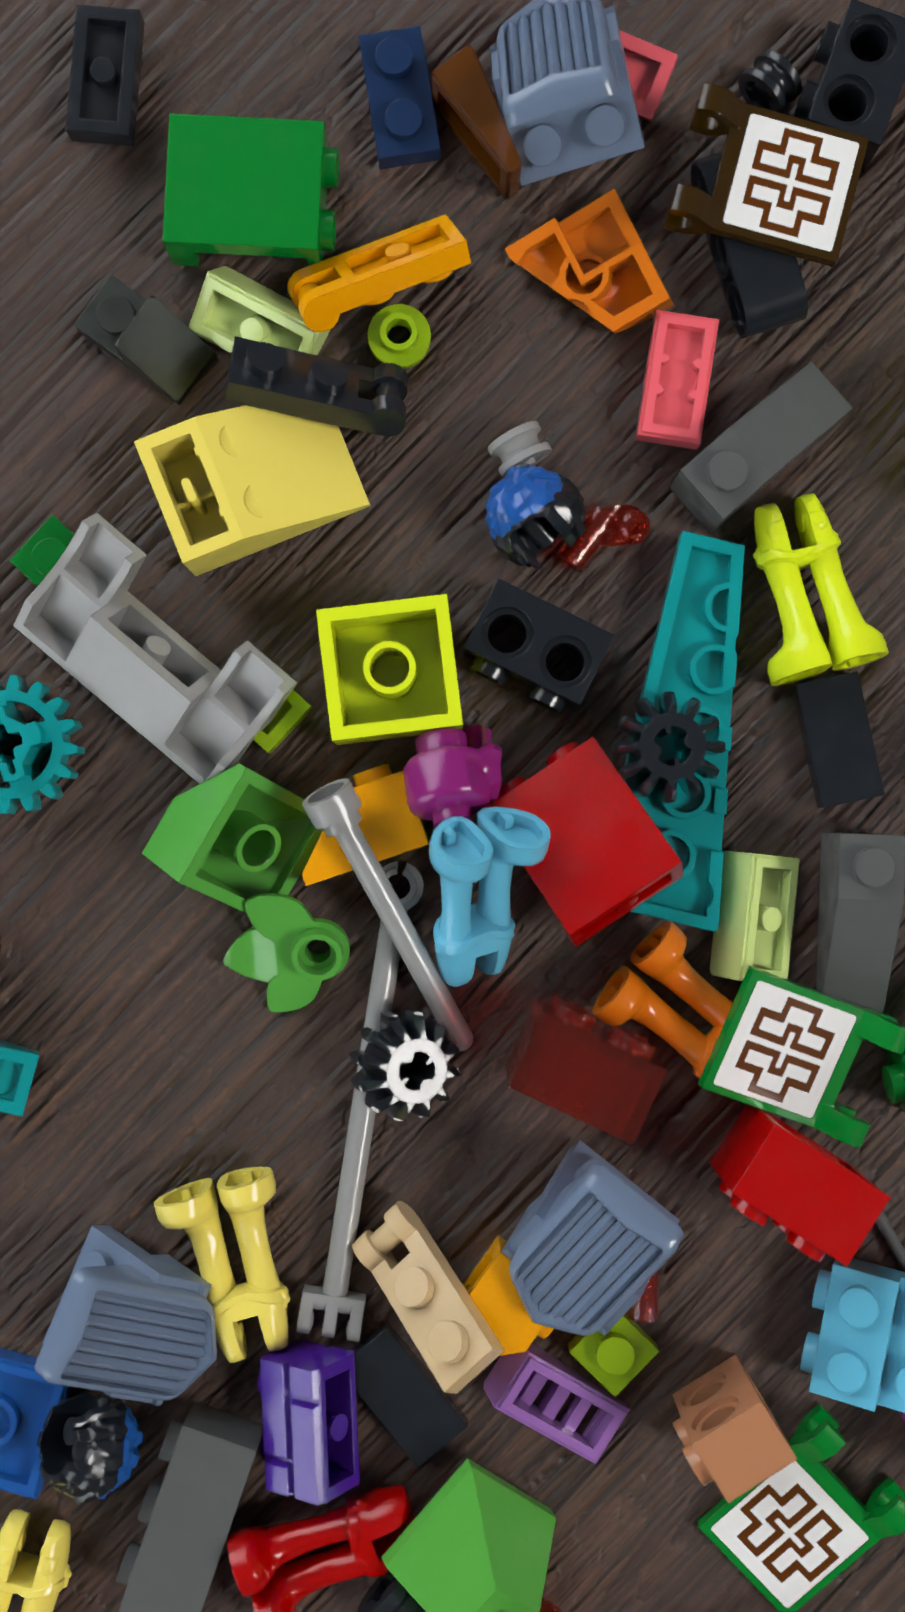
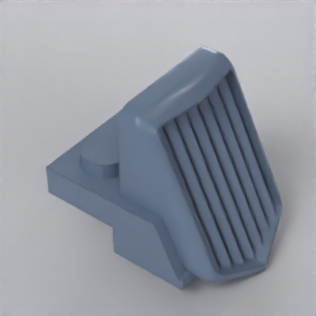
[489,0,645,186]
[501,1140,684,1336]
[35,1225,217,1406]

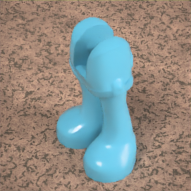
[429,807,550,987]

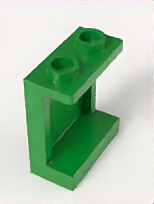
[162,113,339,267]

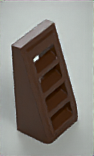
[432,45,522,200]

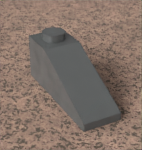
[669,361,853,534]
[816,833,905,1012]

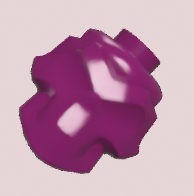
[403,724,502,828]

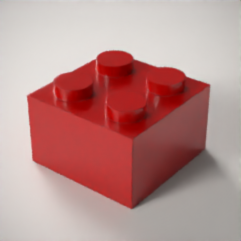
[709,1104,891,1266]

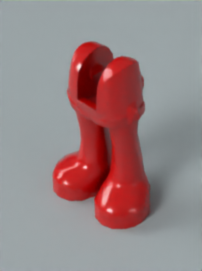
[227,1485,416,1612]

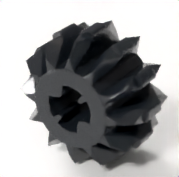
[612,691,725,803]
[348,1009,461,1121]

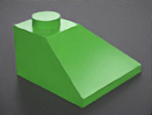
[142,763,323,913]
[382,1458,556,1612]

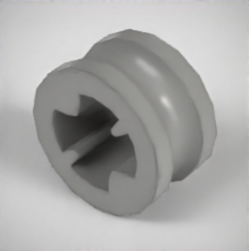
[488,421,552,478]

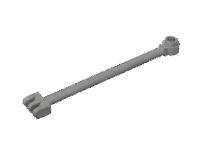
[296,861,424,1342]

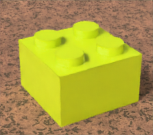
[316,594,463,745]

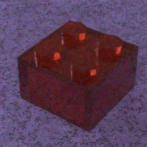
[505,995,668,1145]

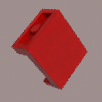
[485,737,683,947]

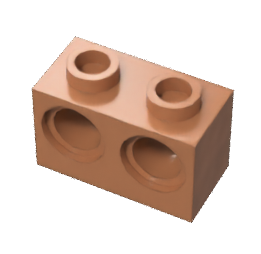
[672,1354,798,1503]

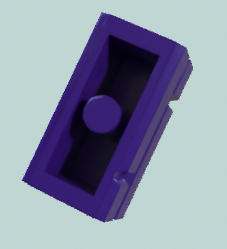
[257,1340,360,1505]

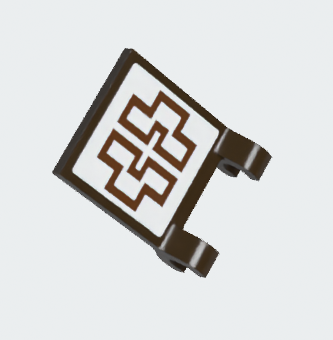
[664,83,869,267]

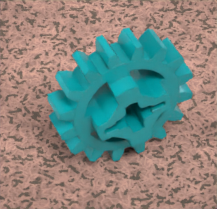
[0,675,85,814]

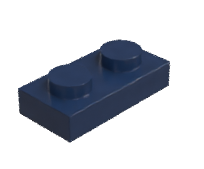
[358,26,441,170]

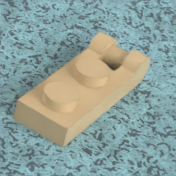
[352,1201,505,1394]

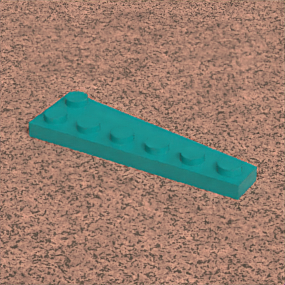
[624,531,745,932]

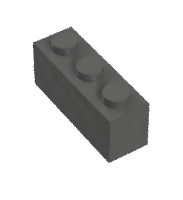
[116,1401,263,1612]

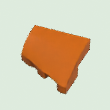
[505,188,674,334]

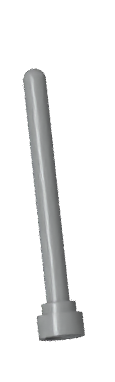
[302,778,473,1051]

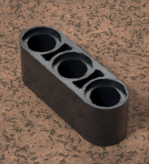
[690,152,808,338]

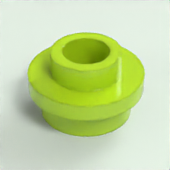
[368,304,431,369]

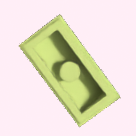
[189,266,330,355]
[710,851,800,981]

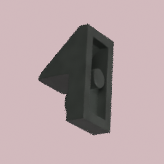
[74,274,216,406]

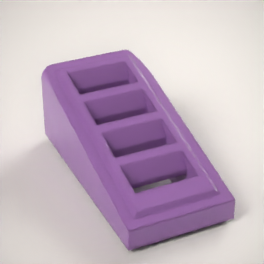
[483,1343,630,1464]

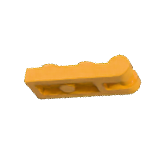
[287,214,472,333]

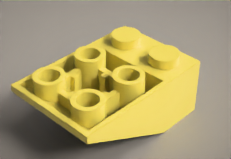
[134,405,370,576]

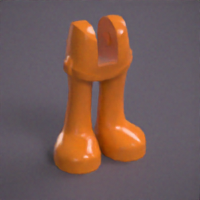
[592,920,733,1079]

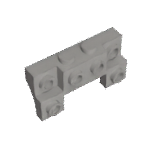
[13,513,297,784]

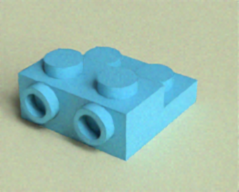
[800,1258,905,1413]

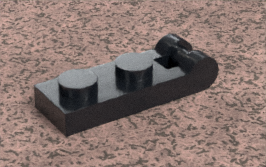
[224,336,408,437]

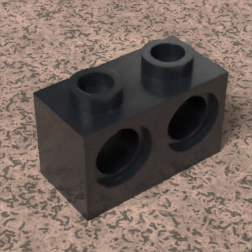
[792,0,905,173]
[463,578,614,713]

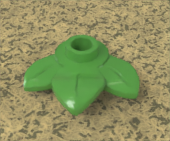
[223,893,350,1012]

